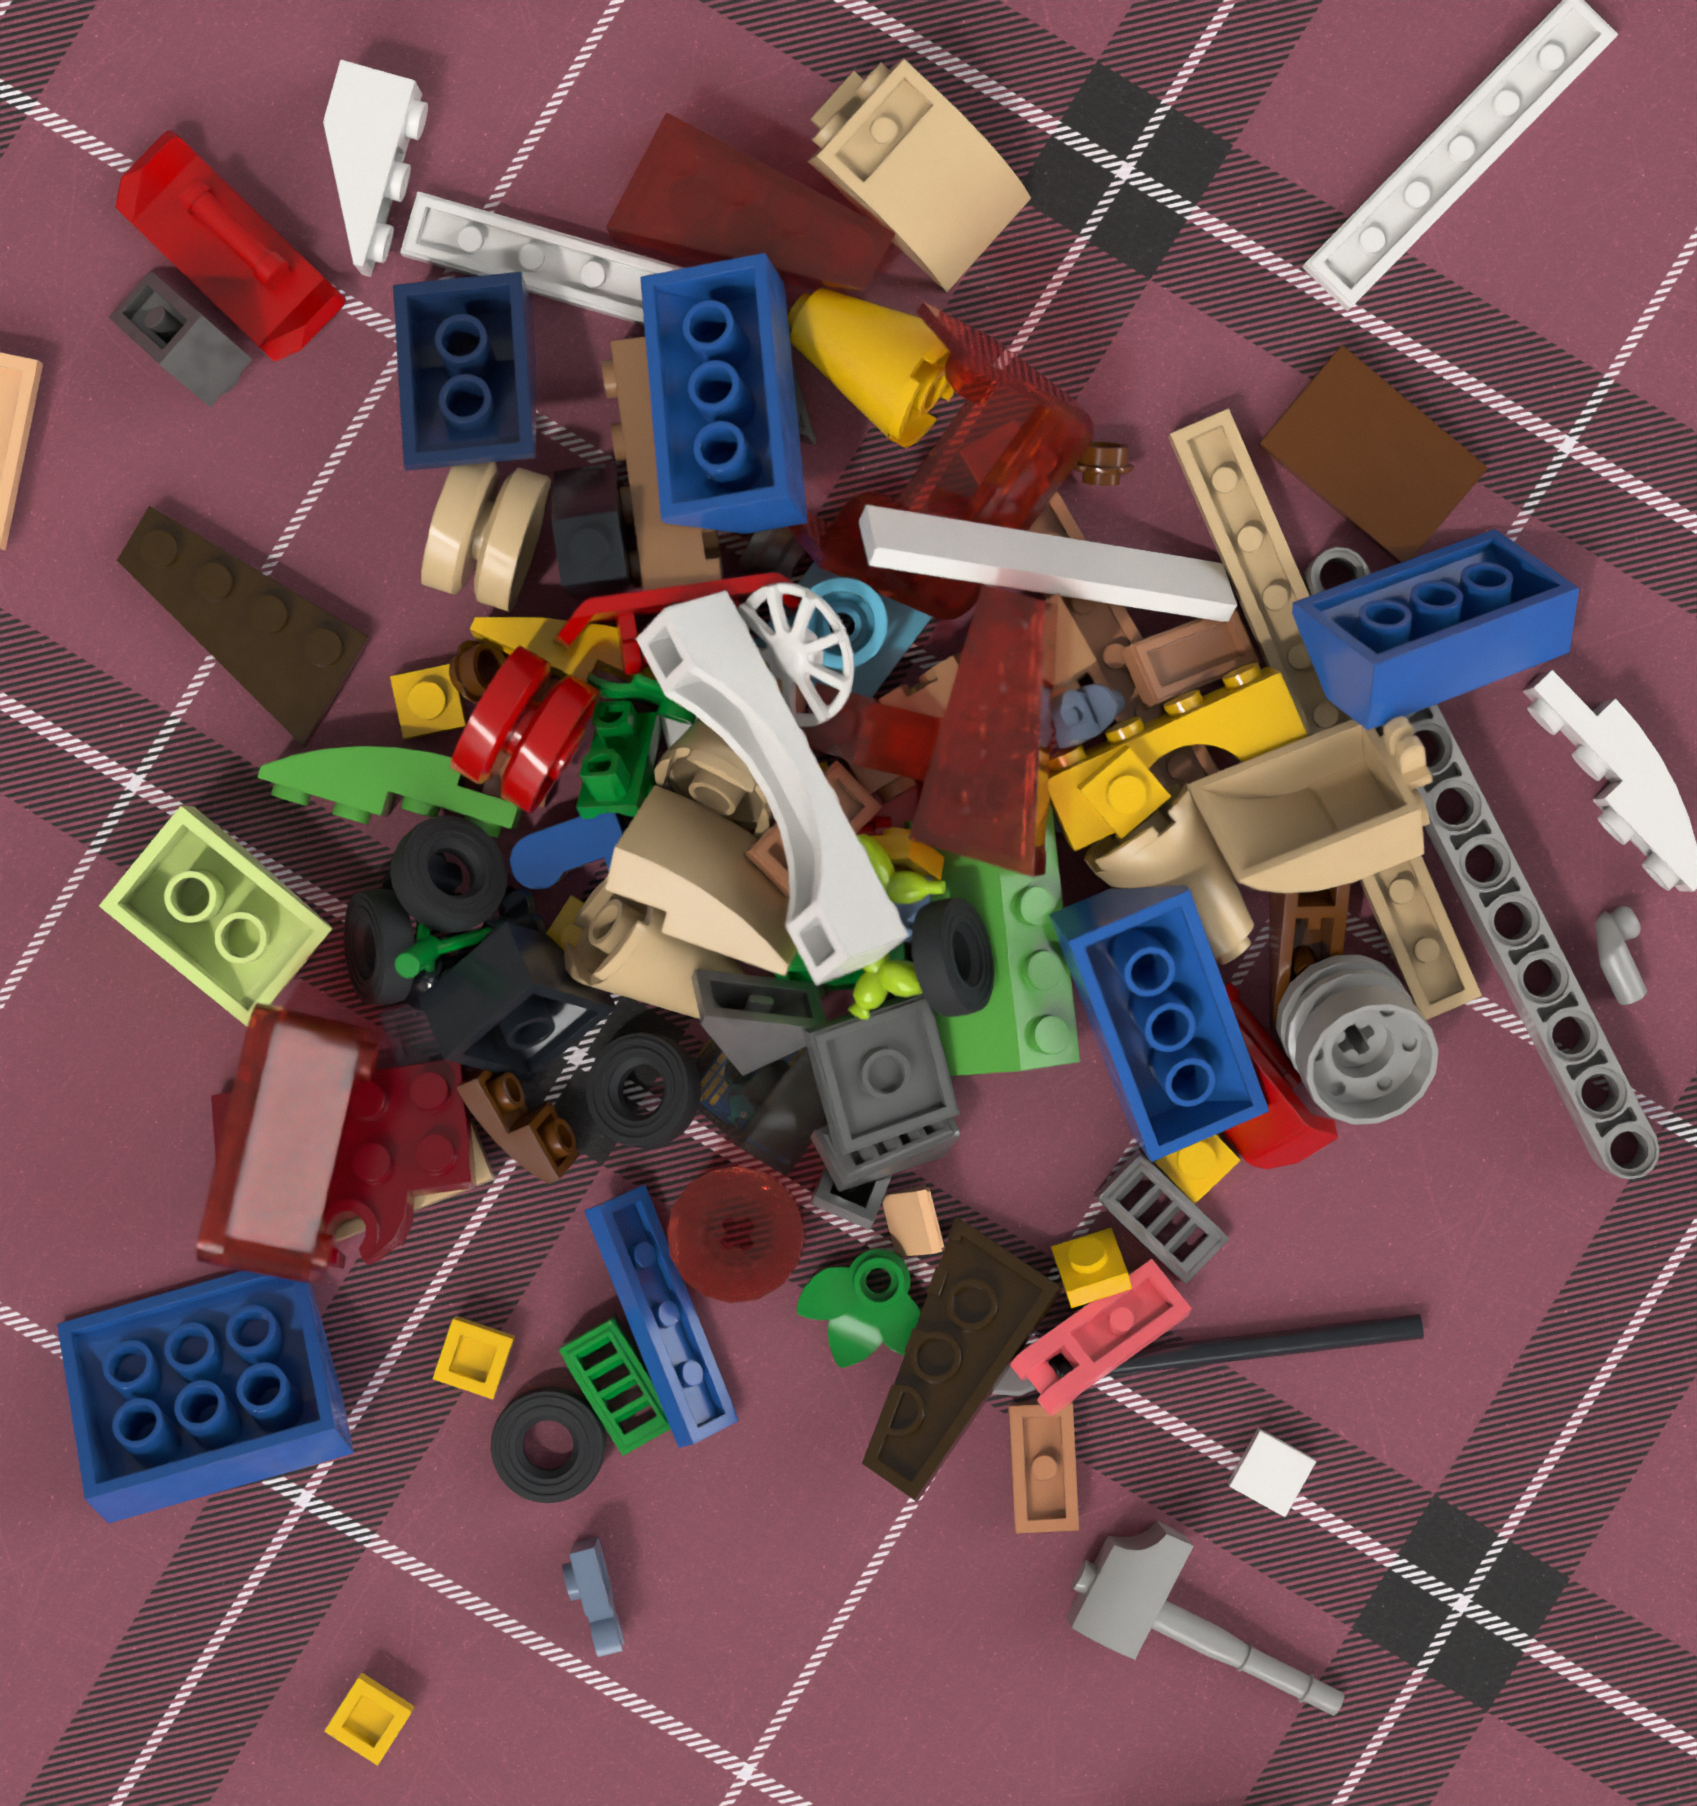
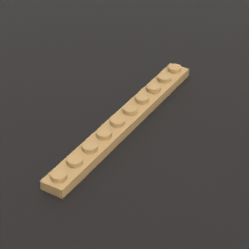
[1168,408,1482,1020]

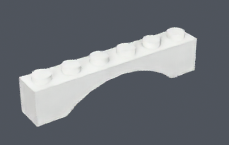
[636,591,909,985]

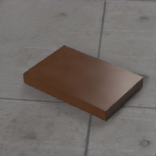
[1258,345,1488,564]

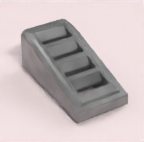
[810,1117,960,1191]
[1094,1150,1230,1284]

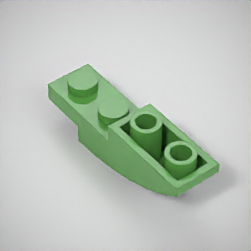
[257,746,523,838]

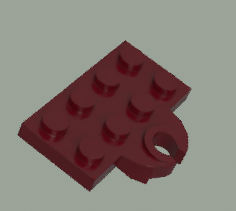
[211,1060,477,1269]

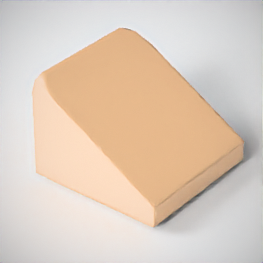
[882,1184,944,1256]

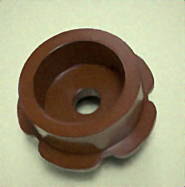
[1070,441,1134,486]
[449,640,505,703]

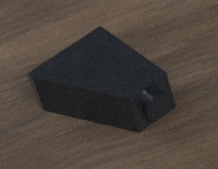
[552,462,636,598]

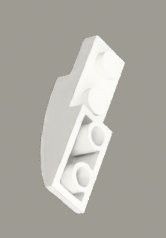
[1523,670,1697,891]

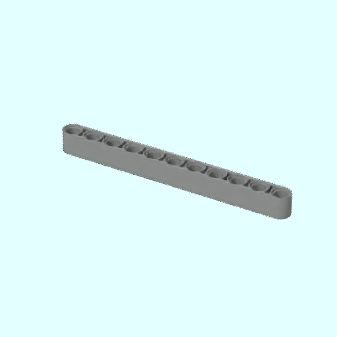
[1303,547,1660,1179]

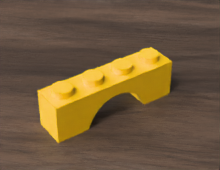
[1036,662,1308,851]

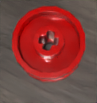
[450,645,601,813]

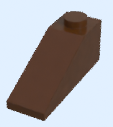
[1269,883,1351,1031]

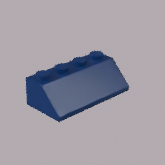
[640,253,808,534]
[1292,529,1579,730]
[1049,885,1269,1162]

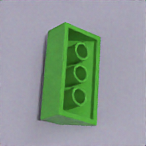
[904,806,1080,1076]

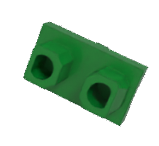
[576,700,663,819]

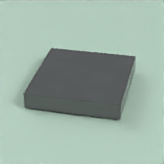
[803,993,960,1155]

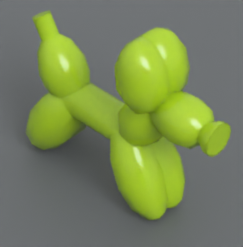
[848,834,946,1020]

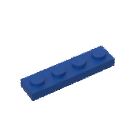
[584,1185,739,1448]

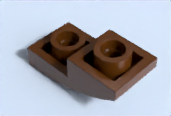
[456,1068,580,1184]

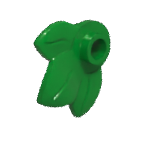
[587,672,697,725]
[796,1248,921,1368]

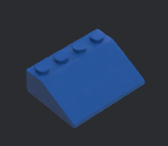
[57,1254,354,1524]

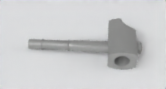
[1066,1521,1344,1716]

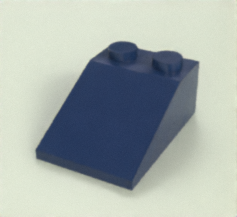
[393,272,536,471]

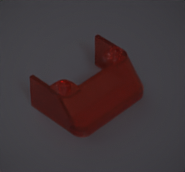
[788,302,1094,620]
[196,1002,379,1284]

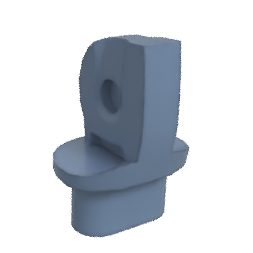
[1047,684,1125,748]

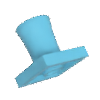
[754,540,932,716]

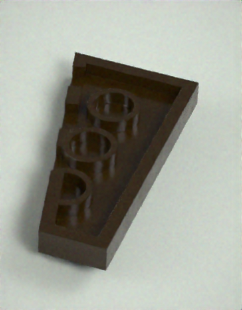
[117,506,371,747]
[862,1216,1062,1502]

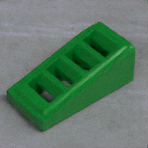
[558,1313,671,1456]

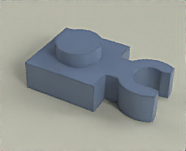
[562,1537,625,1657]

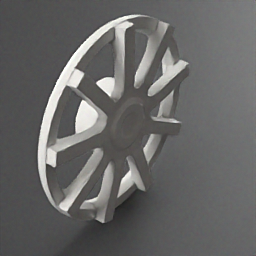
[737,583,854,727]

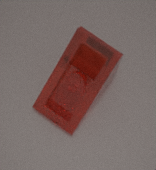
[803,683,944,781]

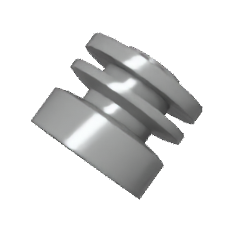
[1276,954,1439,1125]

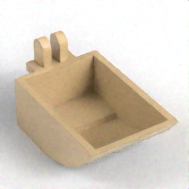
[807,59,1031,293]
[1186,717,1432,893]

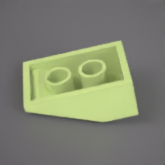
[99,806,333,1029]

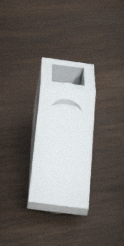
[323,59,428,277]

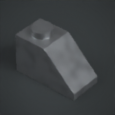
[108,270,252,408]

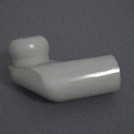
[1594,906,1647,1005]

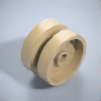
[421,462,551,612]

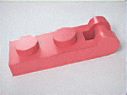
[1010,1259,1192,1416]

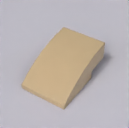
[605,785,798,976]

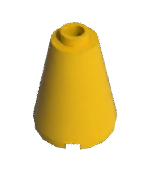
[788,288,971,448]

